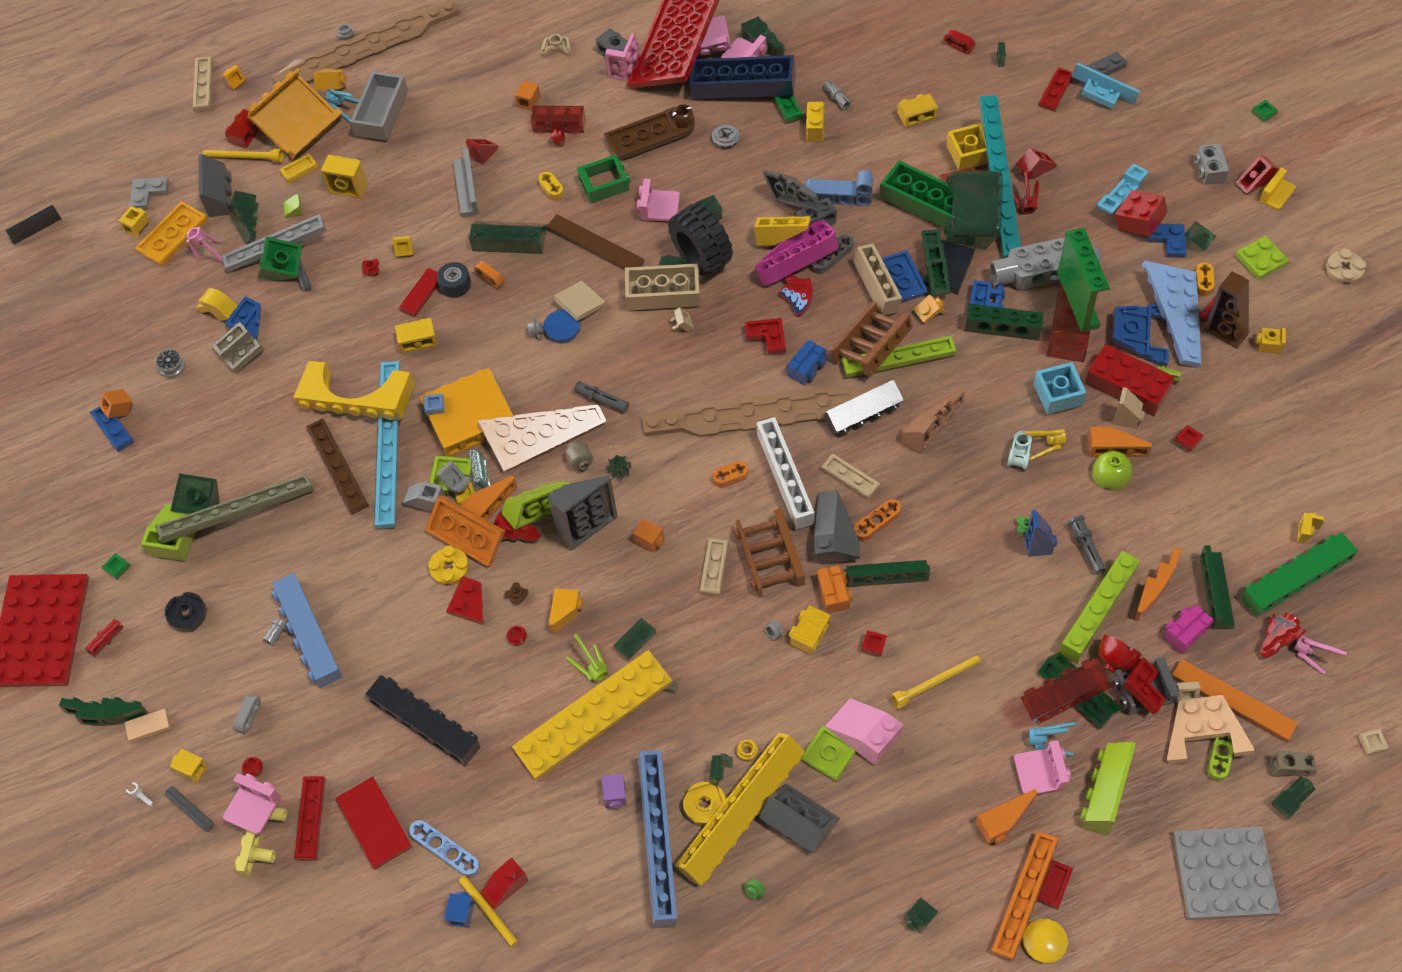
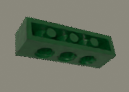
[965,303,1044,341]

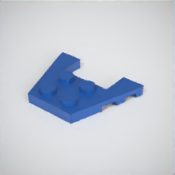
[1111,304,1169,367]

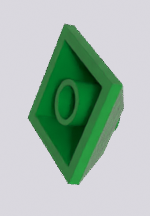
[257,236,302,281]

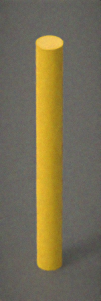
[459,875,518,947]

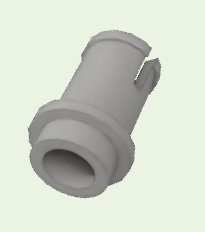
[263,618,286,646]

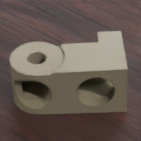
[1270,750,1316,777]

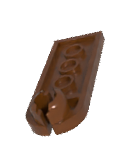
[604,104,695,161]

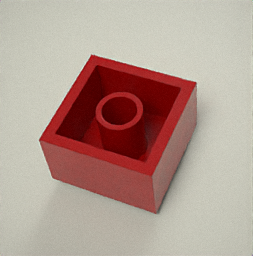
[1115,190,1168,237]

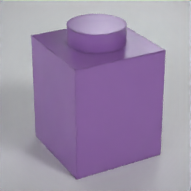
[602,774,627,809]

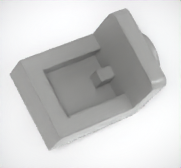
[436,461,471,493]

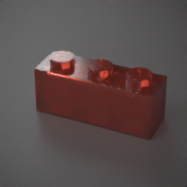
[531,106,586,133]

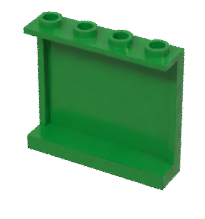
[1057,227,1110,332]

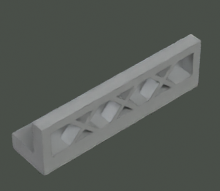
[453,148,479,218]

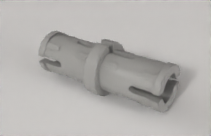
[823,80,851,110]

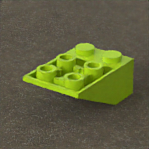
[140,504,203,561]

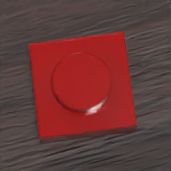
[1175,425,1204,452]
[861,630,887,657]

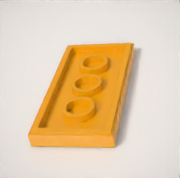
[134,201,209,267]

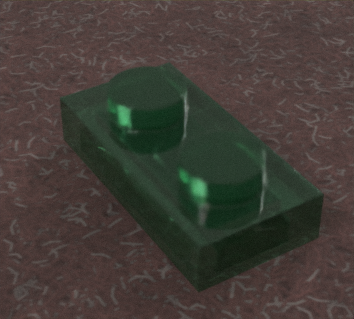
[613,618,657,661]

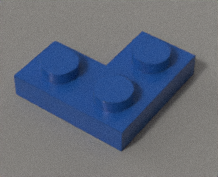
[1147,224,1186,258]

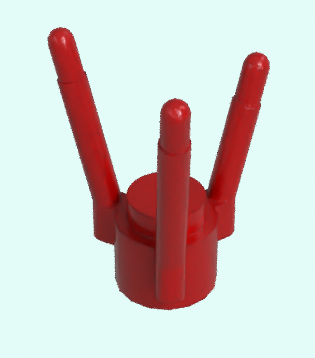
[1012,171,1039,214]

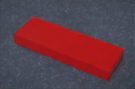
[1039,67,1073,112]
[399,268,439,317]

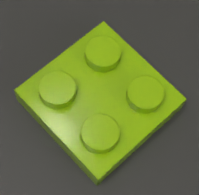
[1235,236,1290,281]

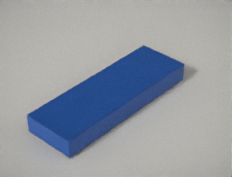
[90,407,134,452]

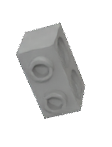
[1194,143,1229,185]

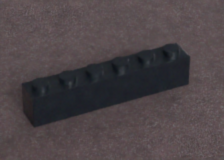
[365,675,480,767]

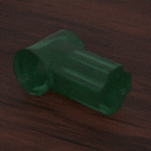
[1271,776,1315,819]

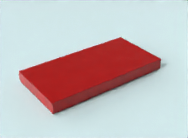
[335,776,413,870]

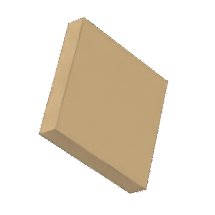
[554,281,605,321]

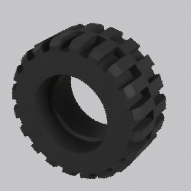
[668,204,733,276]

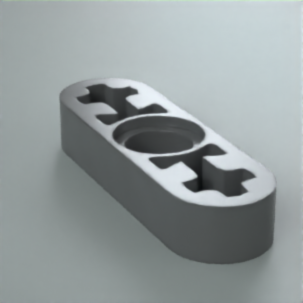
[811,235,854,274]

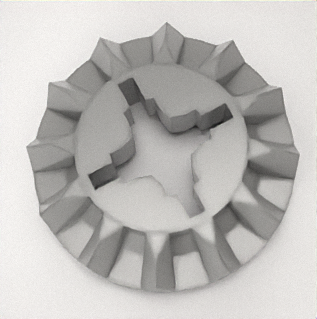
[712,125,740,149]

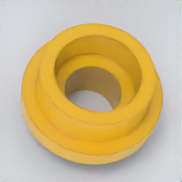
[737,740,758,761]

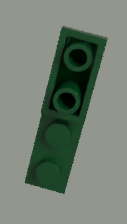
[59,697,148,726]

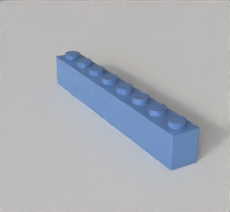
[638,750,677,928]

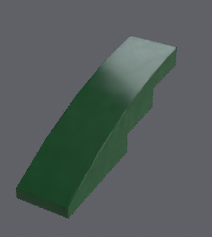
[921,229,951,296]

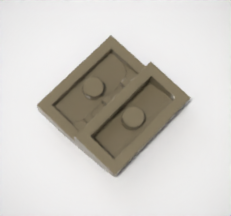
[212,322,264,373]

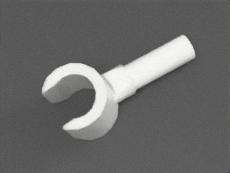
[126,782,154,807]

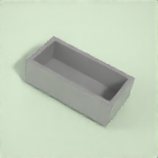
[350,71,408,141]

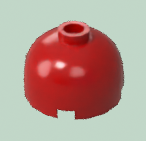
[1098,634,1142,673]

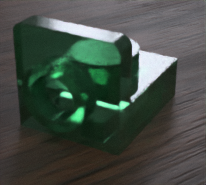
[710,753,733,787]
[904,897,938,933]

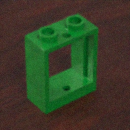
[577,154,631,204]

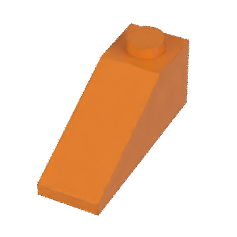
[1088,425,1152,457]
[461,476,517,521]
[976,789,1038,845]

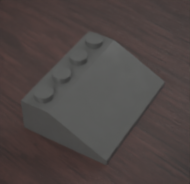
[548,476,618,551]

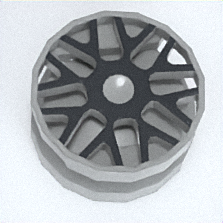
[155,349,185,379]

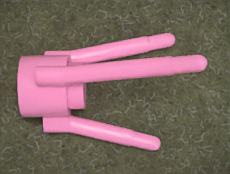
[186,227,224,264]
[1294,635,1347,675]

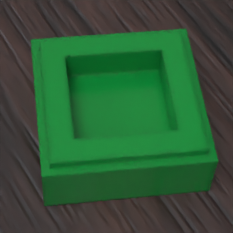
[1252,100,1278,122]
[102,553,131,580]

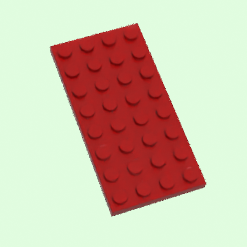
[627,0,719,89]

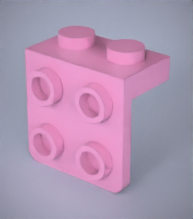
[698,15,731,56]
[721,35,767,58]
[637,178,680,221]
[1014,740,1071,794]
[223,773,281,835]

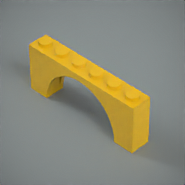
[293,361,416,420]

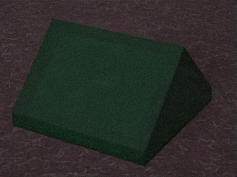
[170,473,220,514]

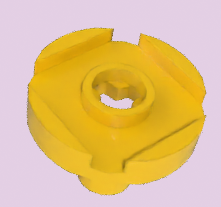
[428,545,469,586]
[683,782,726,826]

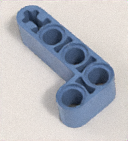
[804,170,873,206]

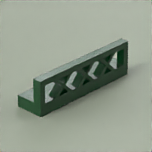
[1199,545,1235,630]
[846,560,930,587]
[1038,652,1122,729]

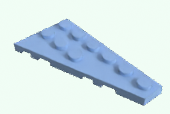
[1141,261,1202,368]

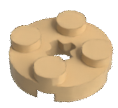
[1326,248,1366,285]

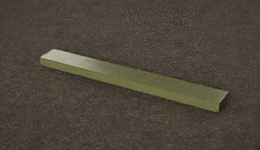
[155,474,314,543]

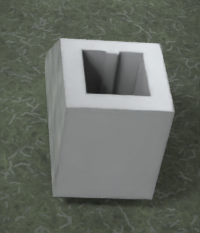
[402,482,446,512]

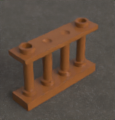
[831,301,913,377]
[733,508,805,597]

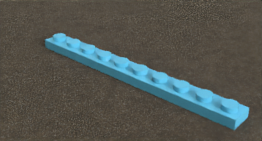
[375,361,401,529]

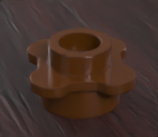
[504,582,529,605]

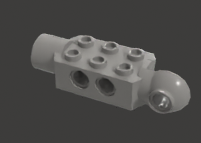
[990,238,1102,291]

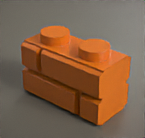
[817,565,853,614]

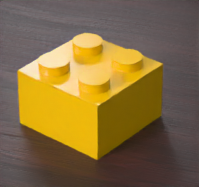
[946,123,988,171]
[320,155,368,199]

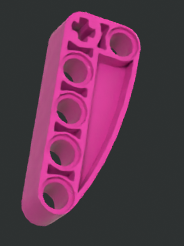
[755,220,839,285]

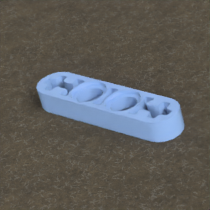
[409,820,480,878]

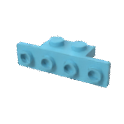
[1072,63,1140,109]

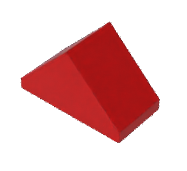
[466,138,499,165]

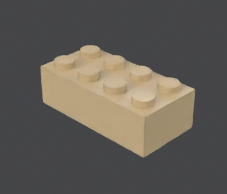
[625,264,700,310]

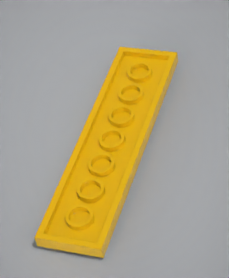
[512,650,673,781]

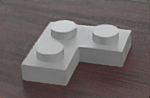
[129,177,169,210]

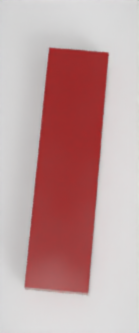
[294,776,326,861]

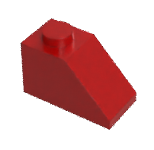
[1016,148,1057,178]
[1235,155,1279,194]
[481,857,529,910]

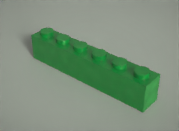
[1241,532,1358,617]

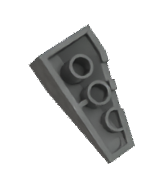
[762,170,823,212]
[814,490,860,564]

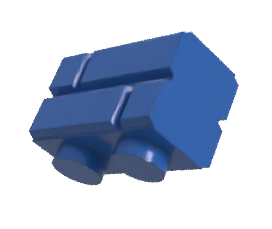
[787,340,827,385]

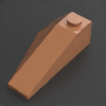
[901,389,965,454]

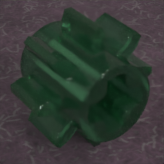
[607,455,631,480]

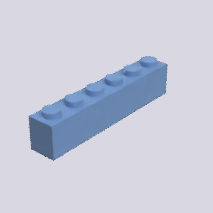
[272,573,343,688]

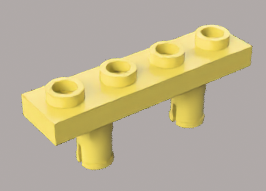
[235,808,287,878]

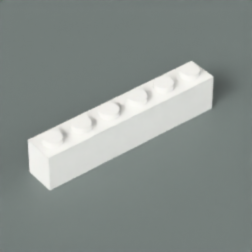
[757,417,815,530]

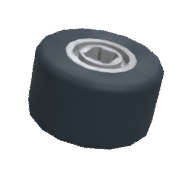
[437,262,471,297]

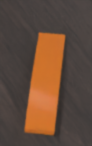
[1134,547,1182,621]

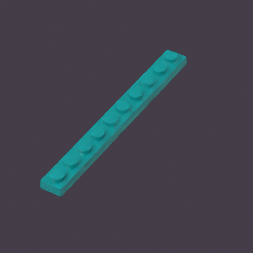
[979,95,1021,258]

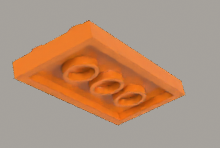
[425,495,505,567]

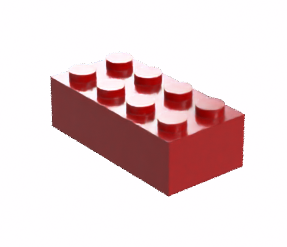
[1085,344,1175,416]

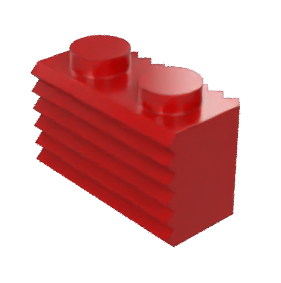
[225,108,260,148]

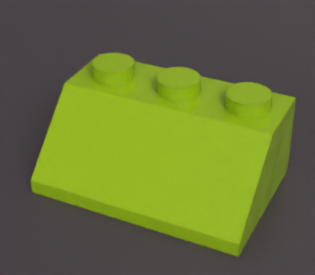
[501,481,570,529]

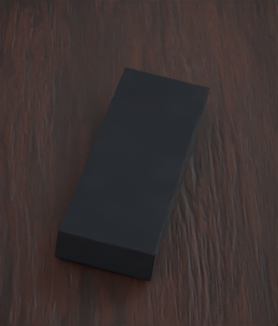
[5,204,61,245]

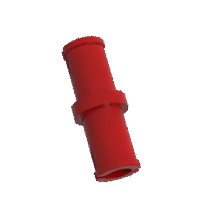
[85,618,123,656]

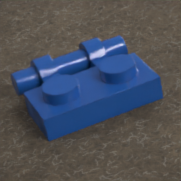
[970,280,1005,308]

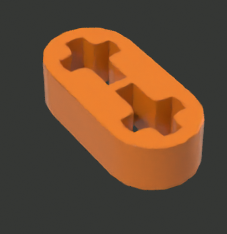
[474,261,505,288]
[713,461,748,488]

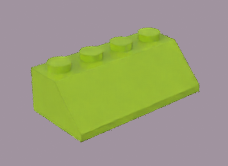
[1080,742,1136,837]

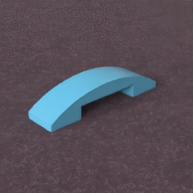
[1096,163,1149,215]

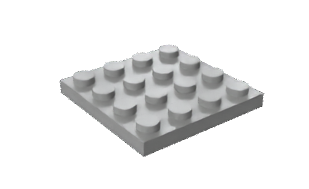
[1172,826,1280,920]

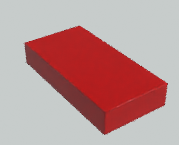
[1037,860,1073,910]

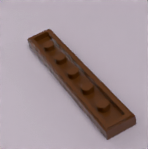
[546,214,644,270]
[306,418,369,515]

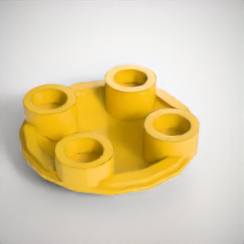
[1023,919,1068,965]

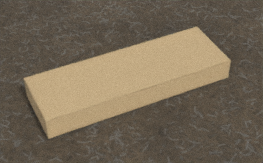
[821,454,880,501]
[700,538,729,597]

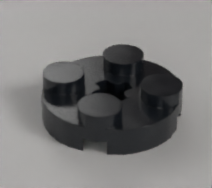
[165,592,207,632]

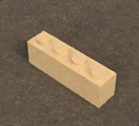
[853,244,902,315]

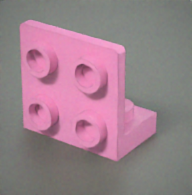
[605,33,639,81]

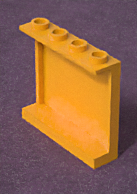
[248,68,343,161]
[419,368,513,457]

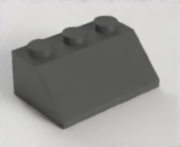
[199,154,232,217]
[759,783,840,853]

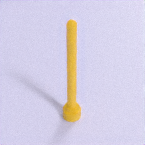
[203,149,284,163]
[891,656,981,709]

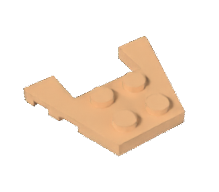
[1167,695,1255,764]

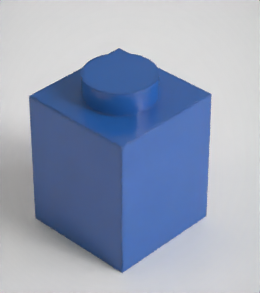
[444,891,475,928]

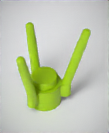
[566,634,609,682]

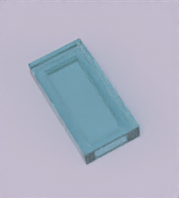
[469,448,490,489]

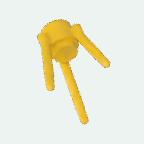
[1025,429,1066,461]

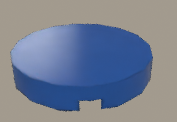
[544,310,580,343]

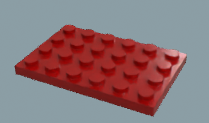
[0,574,89,687]

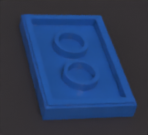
[882,250,928,303]

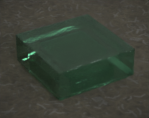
[996,42,1006,67]

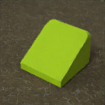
[283,194,302,218]

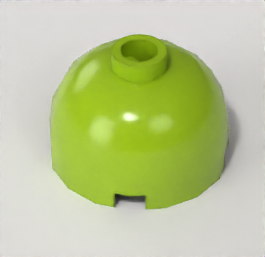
[1092,451,1132,491]

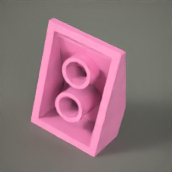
[825,698,904,765]

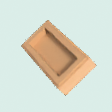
[124,709,171,743]

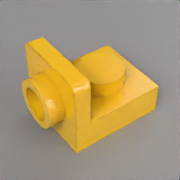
[1297,513,1325,544]

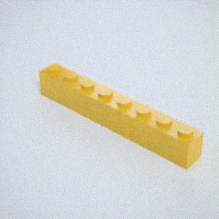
[674,733,805,886]

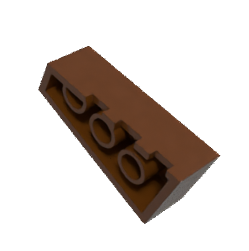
[1204,271,1249,349]

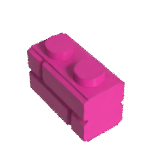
[1164,604,1213,653]

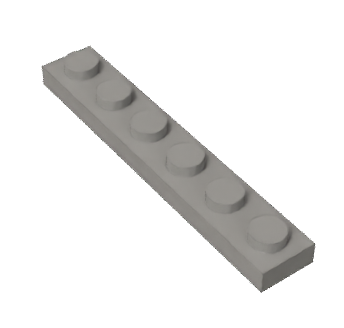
[222,214,326,272]

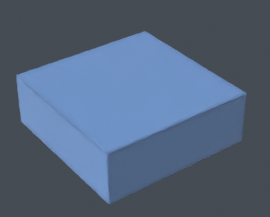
[424,393,445,415]

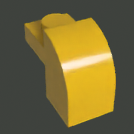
[196,288,238,321]

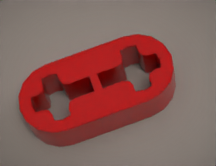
[944,29,976,54]

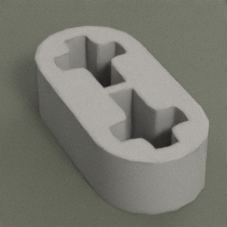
[234,694,261,733]

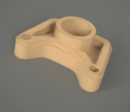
[540,34,572,57]

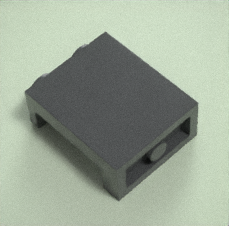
[1112,657,1180,715]

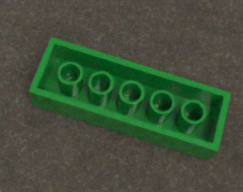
[879,160,993,242]

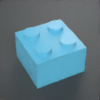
[1034,362,1086,415]

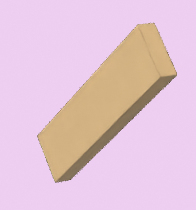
[193,56,213,112]

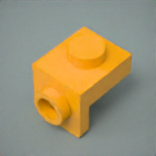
[913,295,946,324]

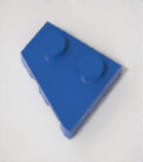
[225,296,261,340]

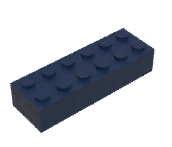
[689,55,796,99]

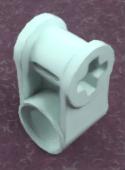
[1007,431,1032,470]

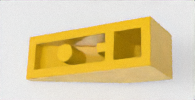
[754,216,811,247]

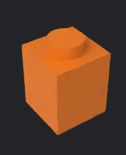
[515,81,540,111]
[99,389,132,418]
[632,518,665,553]

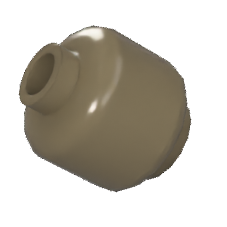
[565,441,593,470]

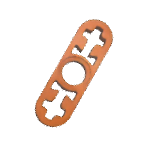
[854,499,901,542]

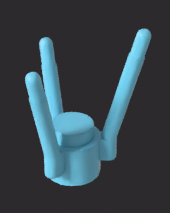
[326,89,359,122]
[1029,721,1076,757]

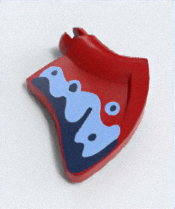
[778,274,813,317]

